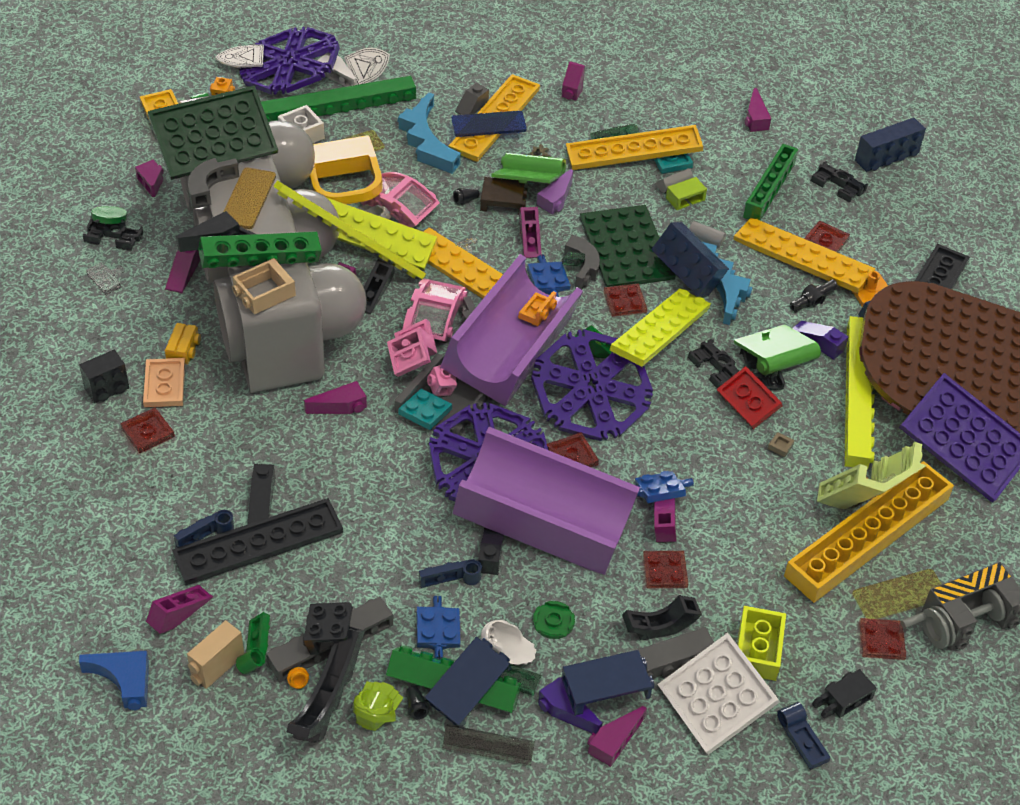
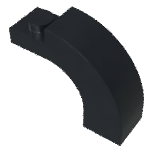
[622,595,702,640]

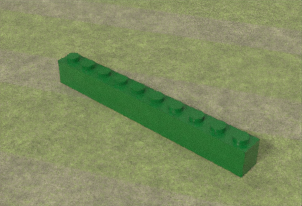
[261,75,416,122]

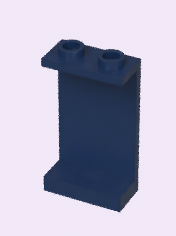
[425,636,512,729]
[561,650,654,716]

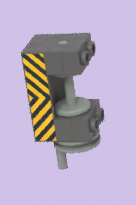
[900,562,1020,650]

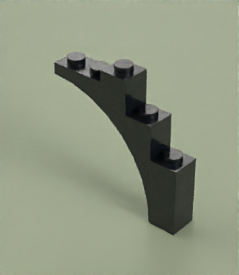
[286,626,365,743]

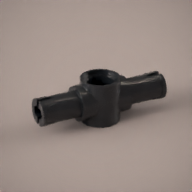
[789,279,838,313]

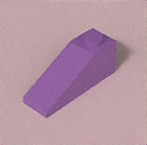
[537,169,573,214]

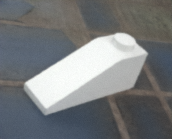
[317,53,356,87]

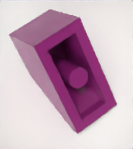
[561,61,585,101]
[135,159,164,197]

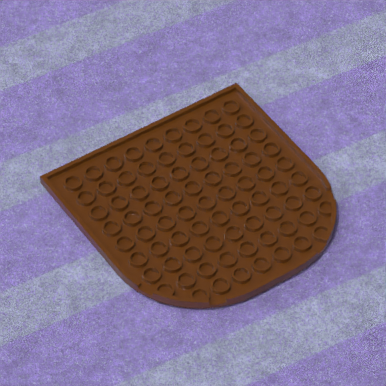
[859,281,1020,433]

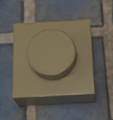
[768,432,795,457]

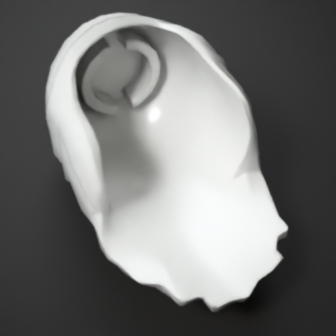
[480,620,536,665]

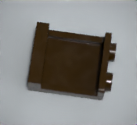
[480,177,528,215]

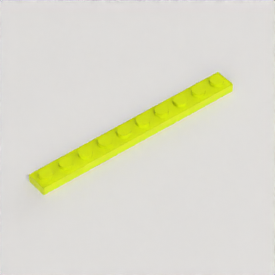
[273,180,426,279]

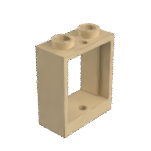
[232,258,296,315]

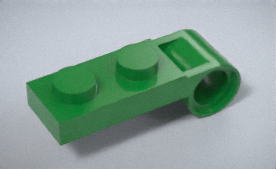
[236,612,270,675]

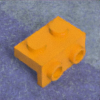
[518,291,557,326]

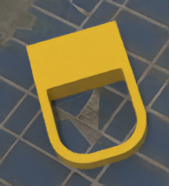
[309,135,383,204]

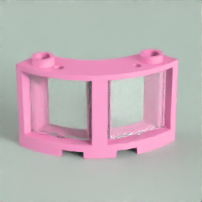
[361,172,440,228]
[402,278,468,341]

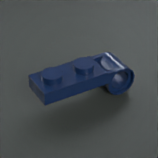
[174,510,234,548]
[419,559,482,588]
[777,702,831,770]

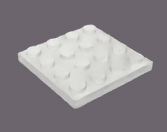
[658,633,780,755]

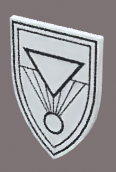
[215,45,264,69]
[344,48,390,85]

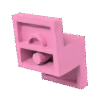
[387,319,437,377]

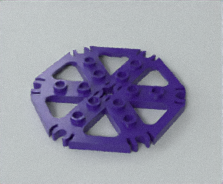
[239,27,340,95]
[531,329,653,441]
[428,403,548,502]

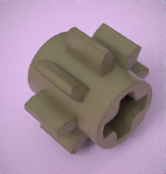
[529,144,551,157]

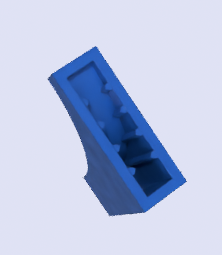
[79,651,149,710]

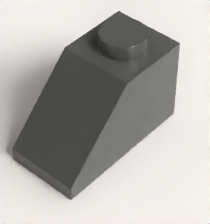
[455,83,489,119]

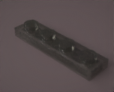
[442,724,535,765]

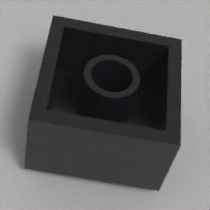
[79,349,130,404]

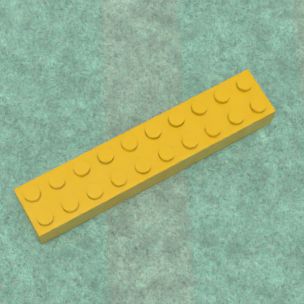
[784,461,954,603]

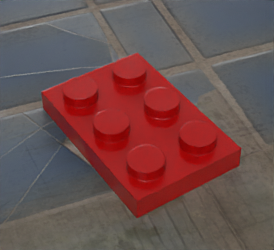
[717,366,783,429]

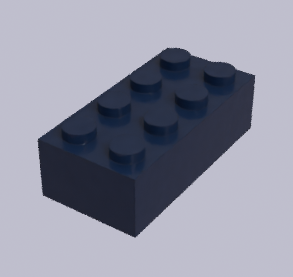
[855,117,926,172]
[651,222,729,297]

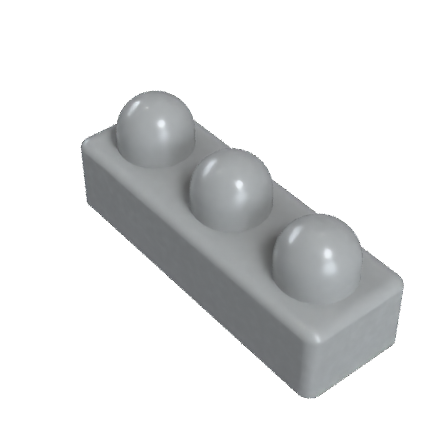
[180,95,367,393]

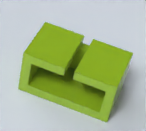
[666,177,707,210]

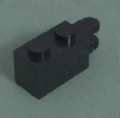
[812,669,877,719]

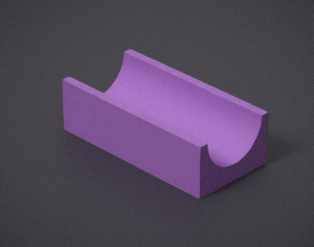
[440,254,583,406]
[453,427,640,575]

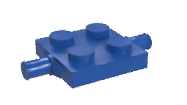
[527,255,571,297]
[635,471,694,503]
[416,596,460,660]

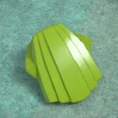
[352,681,404,731]

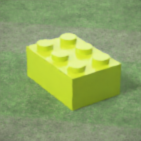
[737,606,786,681]

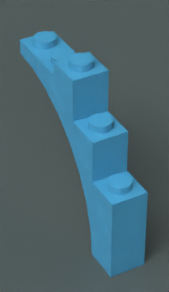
[397,92,461,174]
[703,242,753,325]

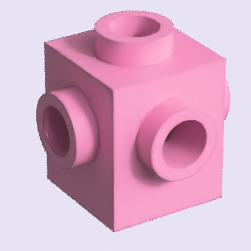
[427,365,457,396]

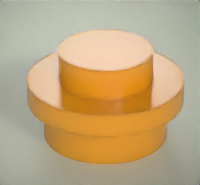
[287,667,309,689]

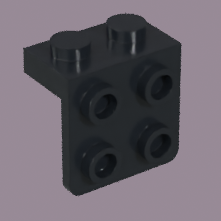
[303,602,353,655]

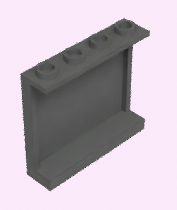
[395,353,492,436]

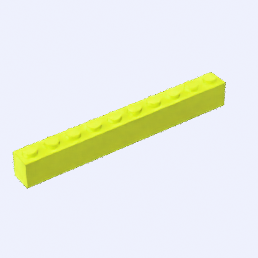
[845,316,875,469]

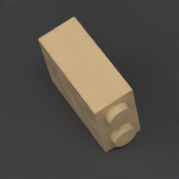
[187,620,244,689]

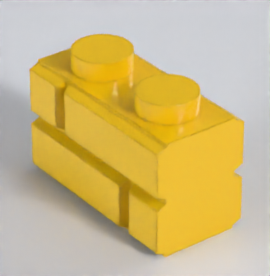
[165,323,201,364]

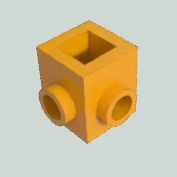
[210,77,235,95]

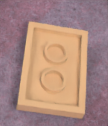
[143,358,185,407]

